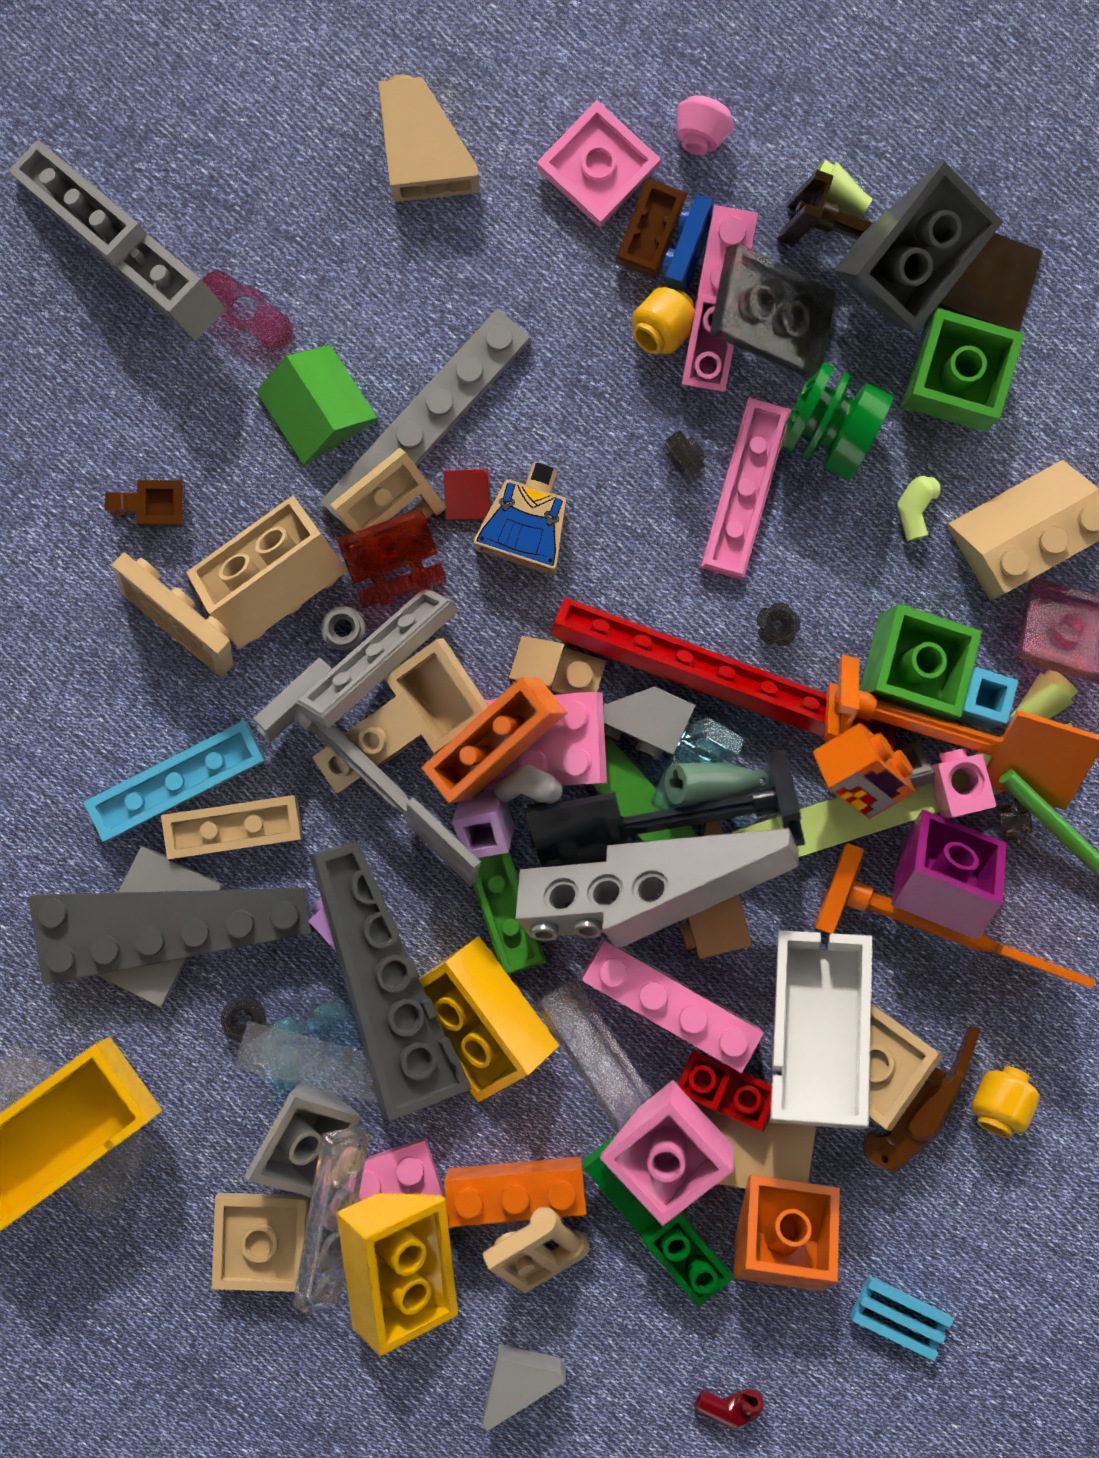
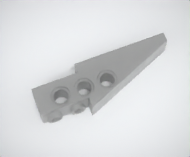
[8,140,226,341]
[515,828,799,948]

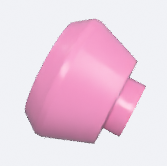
[676,96,734,155]

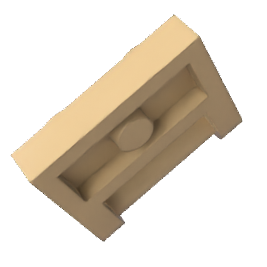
[330,448,446,564]
[482,1207,590,1293]

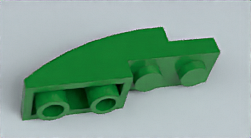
[581,1133,734,1308]

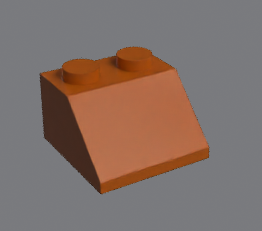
[733,1175,840,1291]

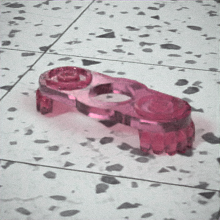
[202,271,294,351]

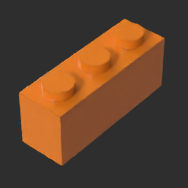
[421,677,568,803]
[444,1156,586,1227]

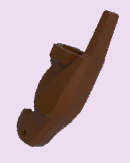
[863,1026,980,1173]

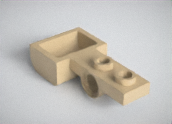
[312,638,489,794]

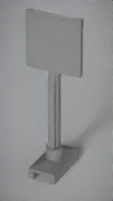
[253,657,481,887]

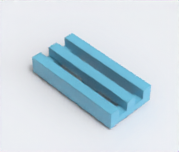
[850,1275,954,1361]

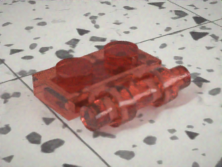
[337,508,447,609]

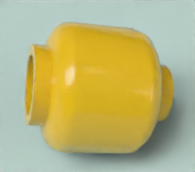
[631,287,695,354]
[971,1066,1040,1138]

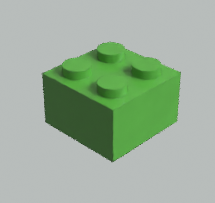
[901,308,1024,432]
[860,604,982,721]

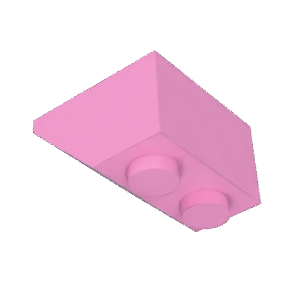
[600,1080,734,1226]

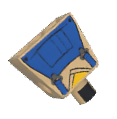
[473,463,566,576]

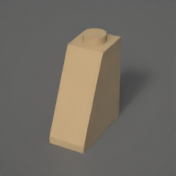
[378,74,480,202]

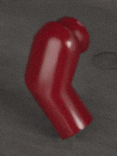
[694,1389,764,1429]

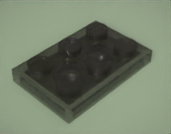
[710,243,836,379]

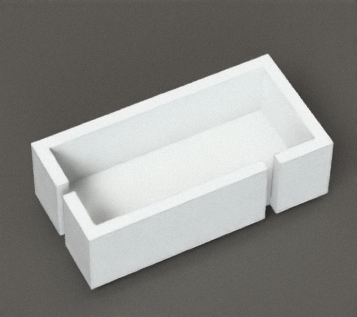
[770,930,872,1130]

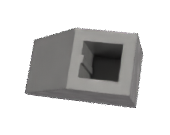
[603,686,695,760]

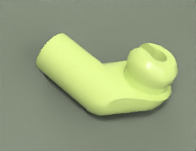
[897,476,941,542]

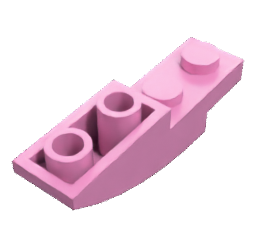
[681,205,758,392]

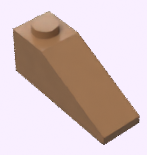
[679,820,752,959]

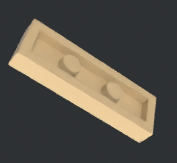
[161,795,303,860]

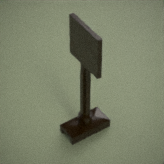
[777,169,1043,332]

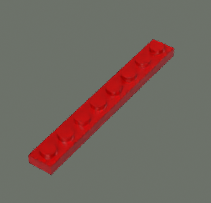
[550,597,897,750]

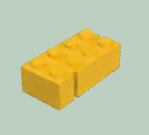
[0,1037,163,1231]

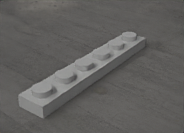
[320,308,530,534]

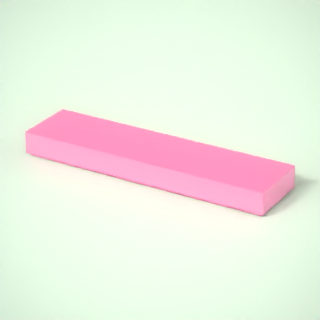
[700,398,791,580]

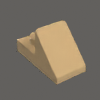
[509,636,607,694]

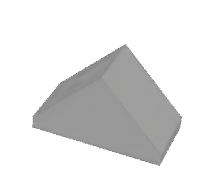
[482,1343,566,1432]

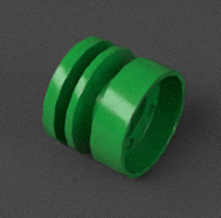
[781,362,893,481]

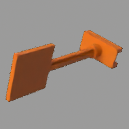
[824,654,1099,810]
[814,843,1096,988]

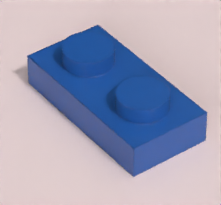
[662,194,714,294]

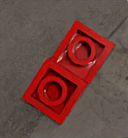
[678,1049,772,1132]

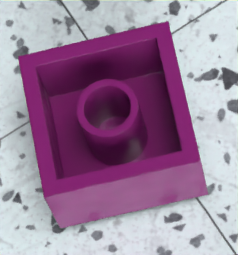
[891,809,1007,940]

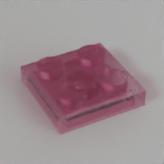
[1016,578,1099,684]

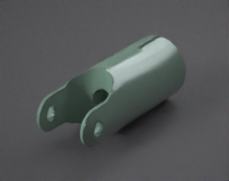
[665,762,769,804]

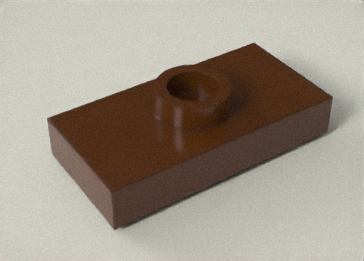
[615,178,688,279]

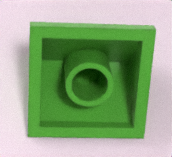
[256,345,378,466]

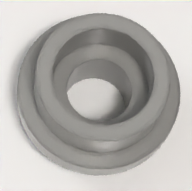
[321,606,366,651]

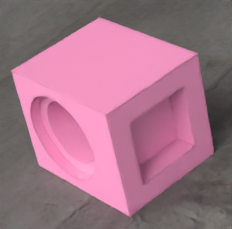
[931,748,997,818]

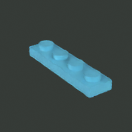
[83,721,267,842]

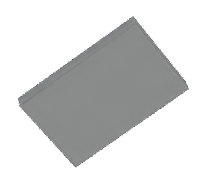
[97,846,224,1007]

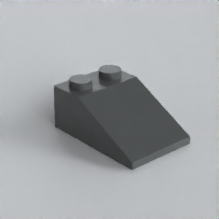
[834,161,1003,332]

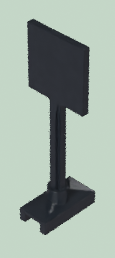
[525,749,805,867]

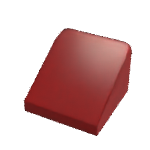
[443,469,490,521]

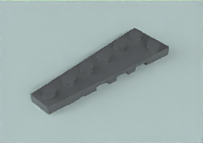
[309,841,471,1122]
[28,887,314,985]

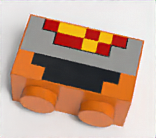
[813,723,916,819]

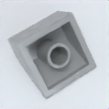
[244,1082,362,1198]

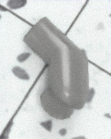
[494,765,562,804]

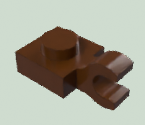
[105,480,185,527]

